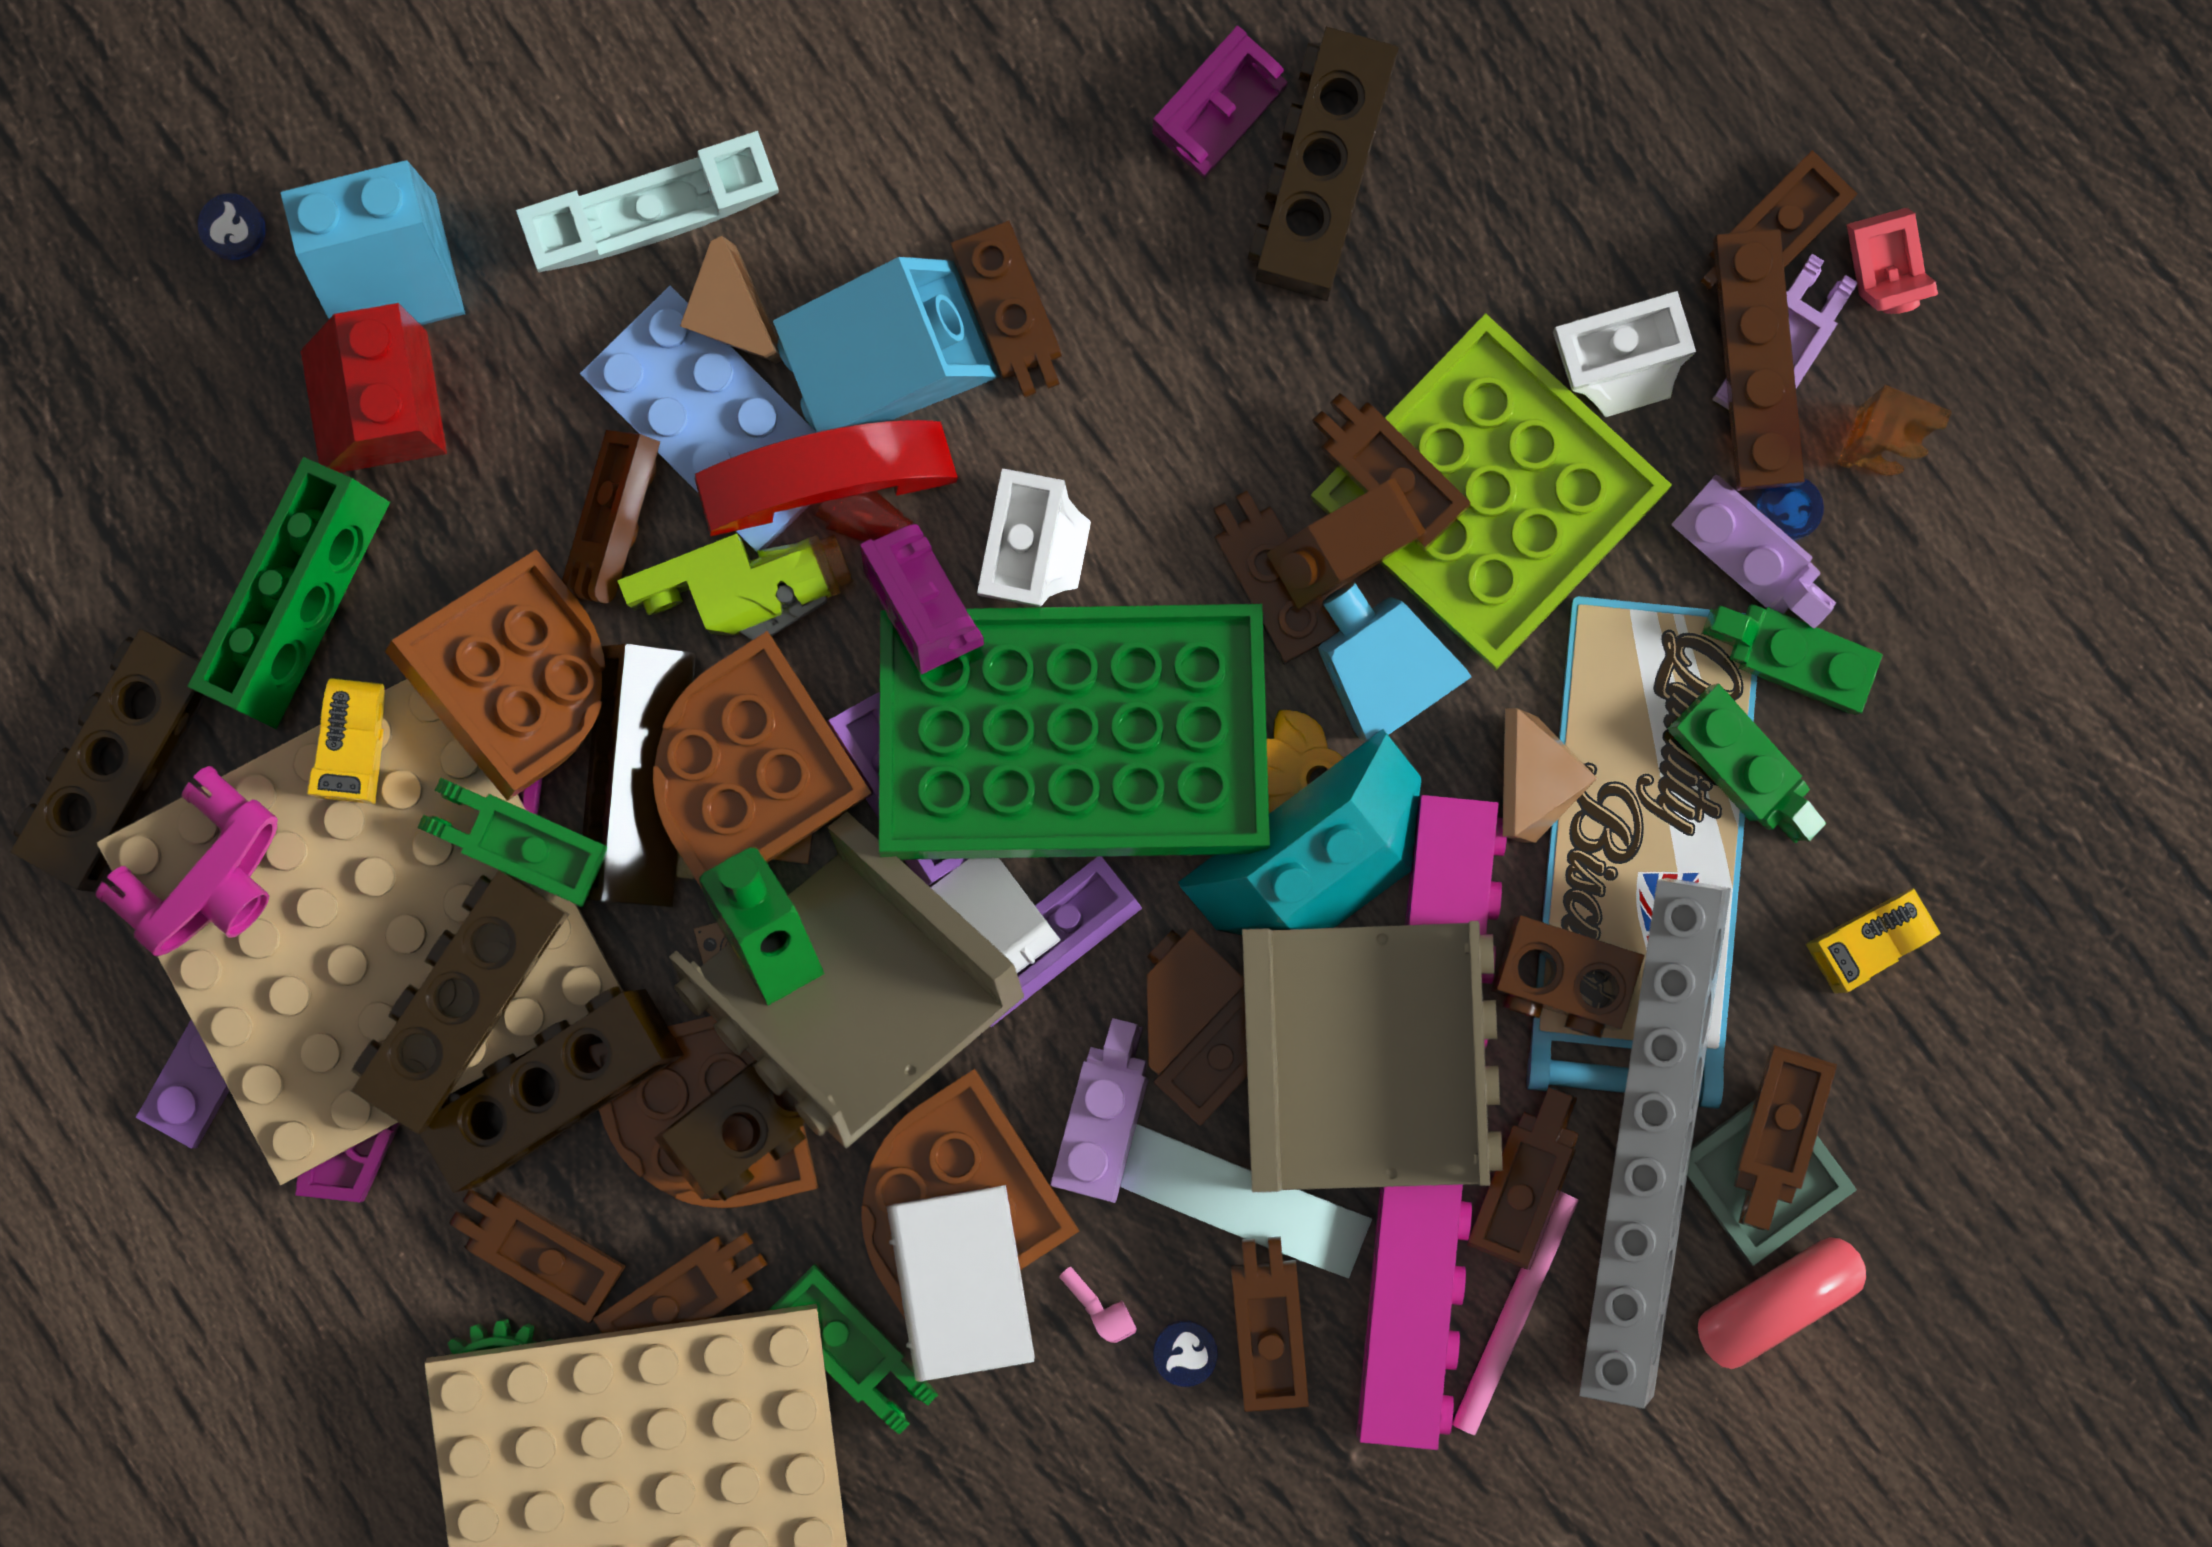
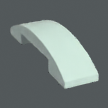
[516,131,779,272]
[1120,1124,1372,1279]

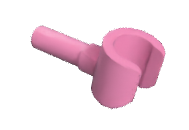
[1059,1267,1137,1343]

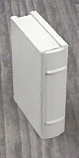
[930,858,1061,973]
[887,1185,1035,1381]

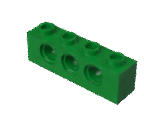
[187,457,390,729]

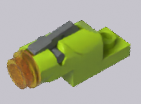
[617,534,853,640]

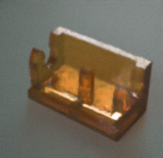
[1837,385,1952,476]

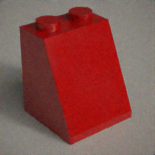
[301,303,447,473]

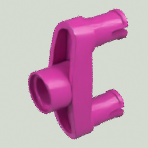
[96,766,278,956]

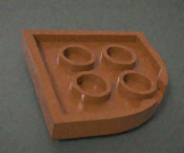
[385,550,605,801]
[653,631,873,890]
[589,1016,819,1208]
[861,1069,1080,1319]

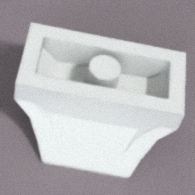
[1553,291,1696,417]
[977,468,1091,607]

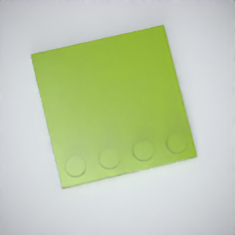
[1311,313,1672,671]

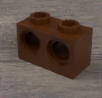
[1491,915,1645,1038]

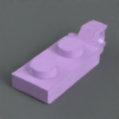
[1671,475,1836,629]
[1050,1018,1149,1203]

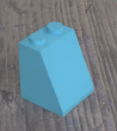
[281,160,465,325]
[773,257,1000,432]

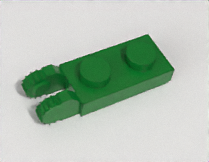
[417,777,609,907]
[769,1264,938,1434]

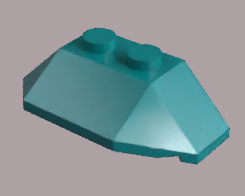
[1178,729,1421,935]

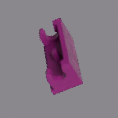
[1153,25,1288,178]
[860,524,984,675]

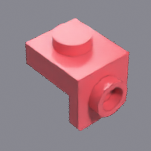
[1846,207,1938,314]

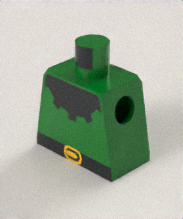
[699,847,825,1006]

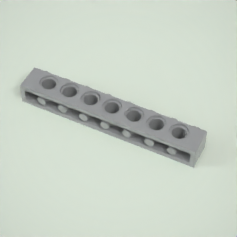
[1579,878,1731,1409]

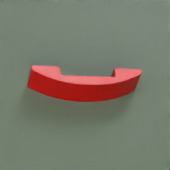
[695,420,958,536]

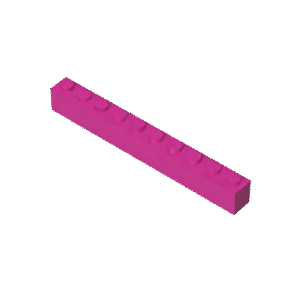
[1356,795,1507,1450]

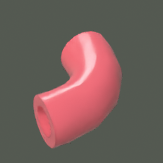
[1697,1237,1866,1369]

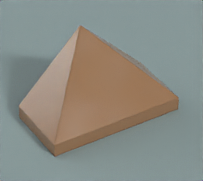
[680,236,782,364]
[1503,708,1598,843]

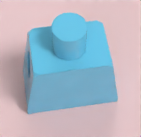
[1318,582,1471,742]

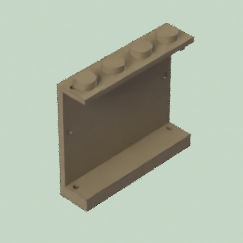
[669,812,1024,1148]
[1242,921,1503,1193]

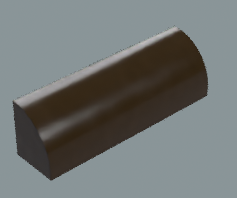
[582,644,696,907]

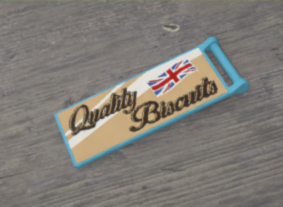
[1526,596,1757,1109]

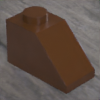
[1266,477,1427,609]
[1146,928,1244,1075]

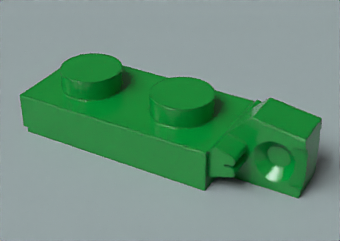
[1701,604,1883,715]
[1668,683,1826,843]

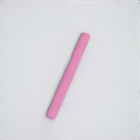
[1452,1191,1579,1435]

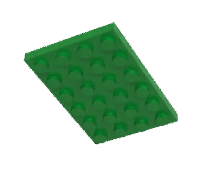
[879,604,1270,860]

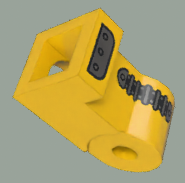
[307,678,385,804]
[1806,888,1940,994]

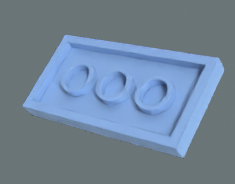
[580,286,817,552]

